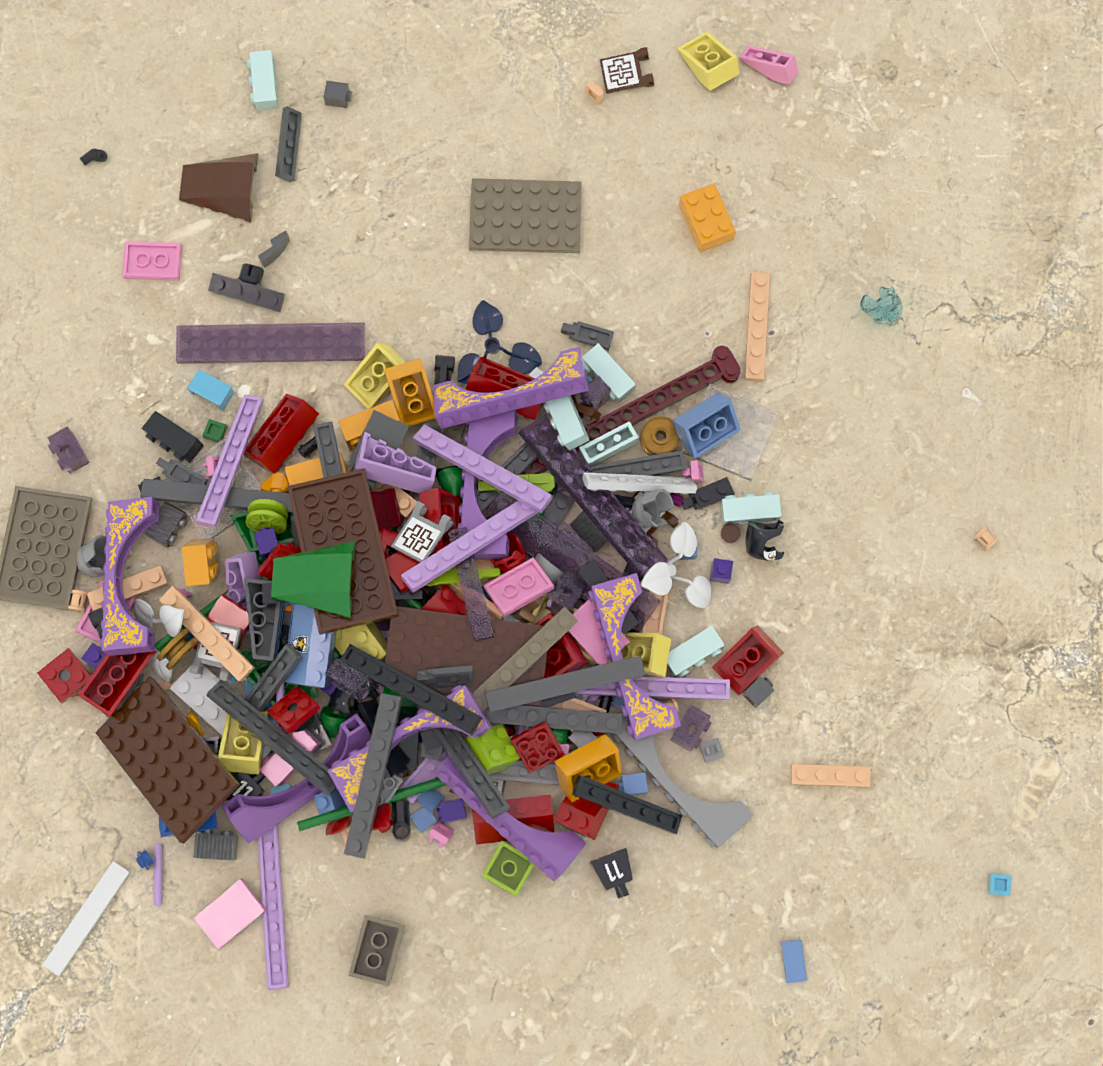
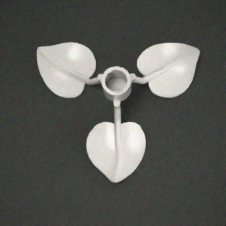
[640,522,711,608]
[134,599,184,683]

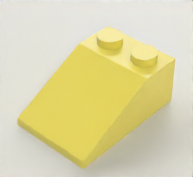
[677,32,740,91]
[344,342,406,409]
[606,633,671,677]
[218,711,268,774]

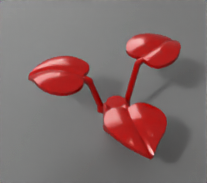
[326,803,393,836]

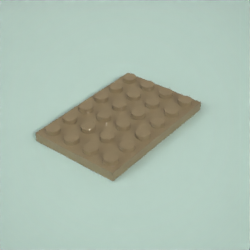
[469,178,582,253]
[0,486,93,611]

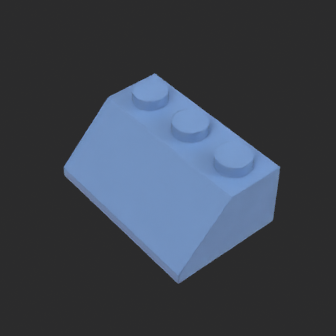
[672,392,741,459]

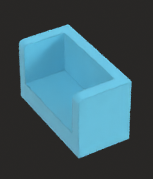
[187,369,234,411]

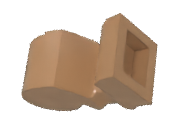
[511,595,544,623]

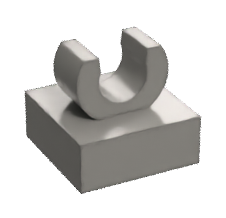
[699,738,725,763]

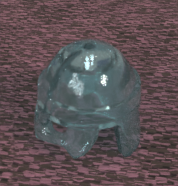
[860,287,902,324]

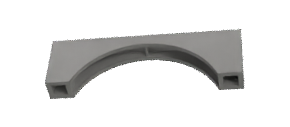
[611,717,754,848]

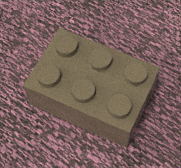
[348,915,406,986]

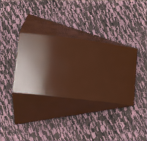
[179,153,258,223]

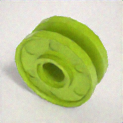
[245,499,289,535]

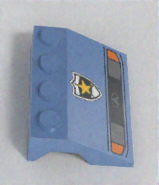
[273,603,337,688]

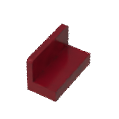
[370,488,402,529]

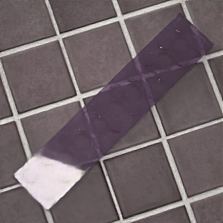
[176,322,365,364]
[518,414,668,580]
[485,491,661,633]

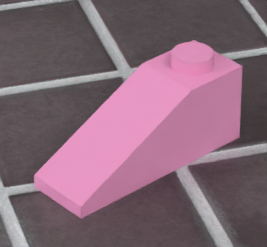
[739,45,798,85]

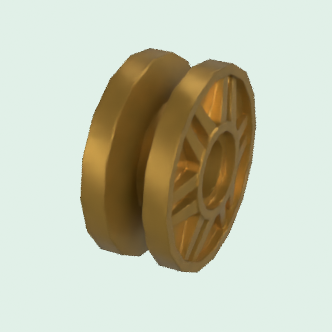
[639,416,680,456]
[156,628,199,670]

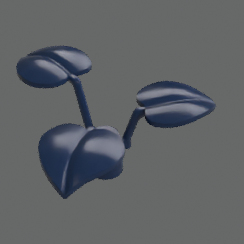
[457,300,542,384]

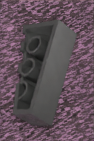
[244,578,281,663]

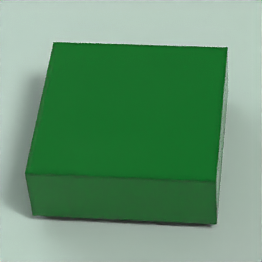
[202,419,228,444]

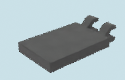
[349,410,409,489]

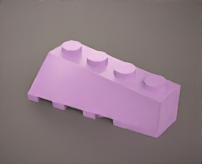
[354,432,436,493]
[225,552,261,634]

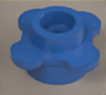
[136,850,154,870]

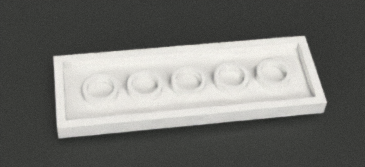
[170,666,272,763]

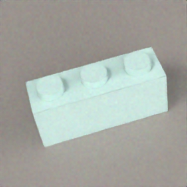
[247,50,279,110]
[582,343,636,403]
[544,395,590,450]
[579,421,639,466]
[720,492,782,525]
[667,626,724,678]

